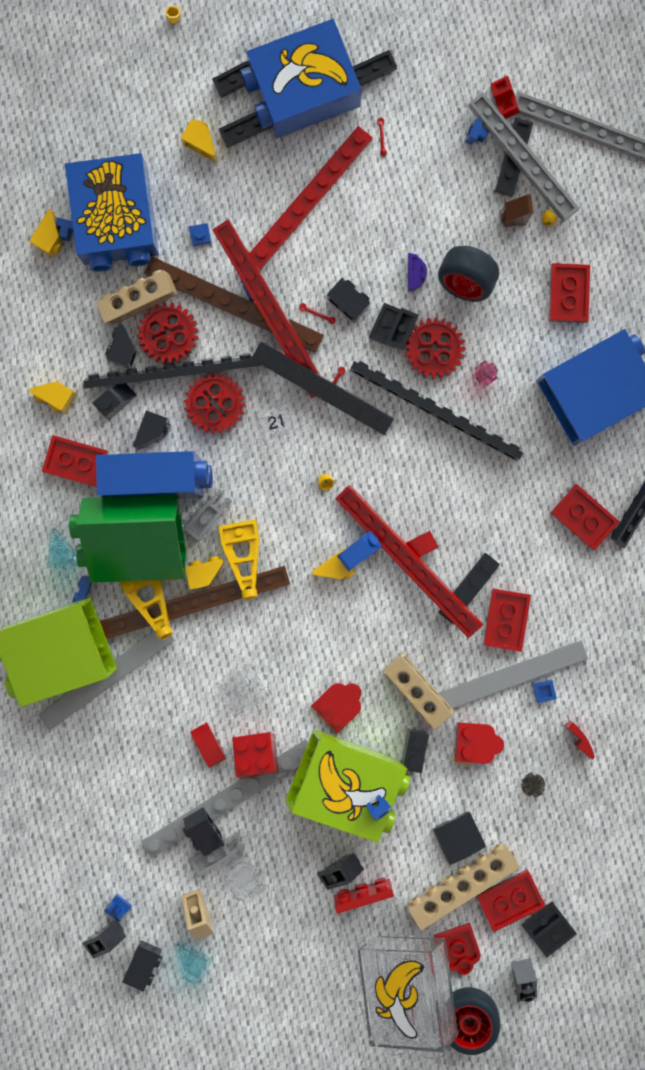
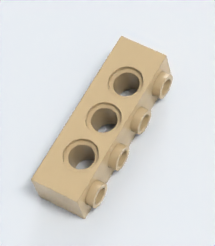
[96,270,178,326]
[383,653,454,729]

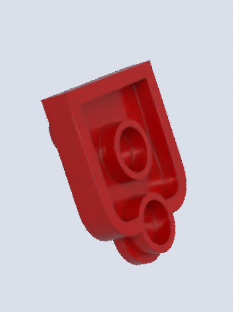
[311,683,361,734]
[455,722,504,764]
[433,922,481,975]

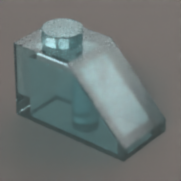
[47,529,78,570]
[175,940,212,985]

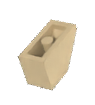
[182,889,214,941]

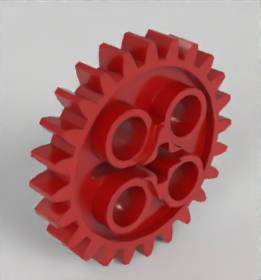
[137,302,199,365]
[404,317,466,380]
[184,372,246,435]

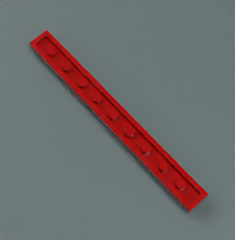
[250,126,373,271]
[212,219,320,399]
[335,485,484,639]

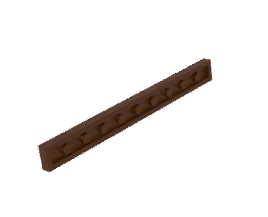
[144,256,324,353]
[101,566,290,639]

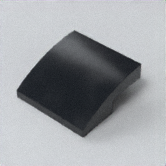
[369,303,419,350]
[432,811,486,865]
[522,901,577,958]

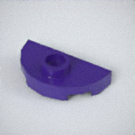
[408,253,427,292]

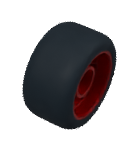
[438,246,499,302]
[440,987,500,1055]

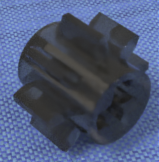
[521,772,545,798]

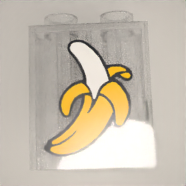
[357,936,458,1059]

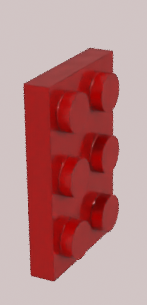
[549,263,590,323]
[42,435,109,487]
[550,484,620,550]
[483,588,531,652]
[476,869,546,932]
[334,877,394,914]

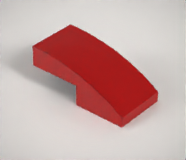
[490,76,520,119]
[406,531,439,557]
[564,720,595,760]
[190,722,227,768]

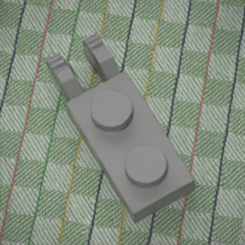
[184,490,232,542]
[189,832,245,877]

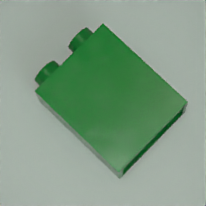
[69,494,186,583]

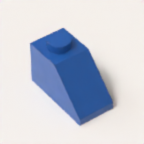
[337,530,382,571]

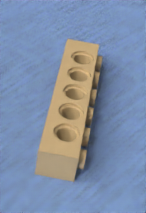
[407,844,520,931]

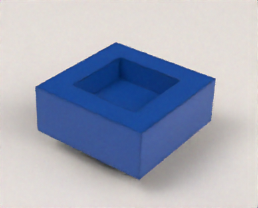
[189,223,211,246]
[532,679,557,703]

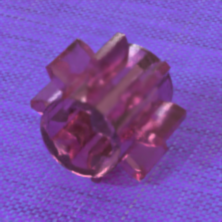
[474,360,498,386]

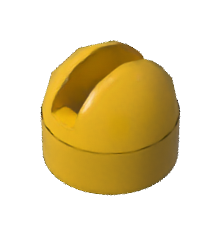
[165,6,181,24]
[541,209,558,226]
[318,473,334,490]

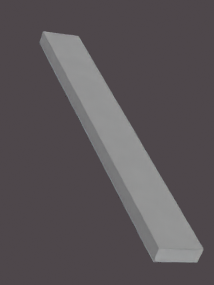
[516,91,645,162]
[467,92,580,222]
[39,626,175,731]
[438,640,588,709]

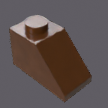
[499,194,533,227]

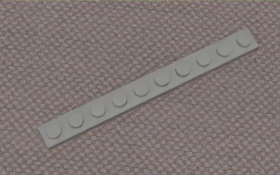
[141,739,308,858]

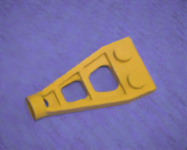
[218,519,260,600]
[120,580,173,640]

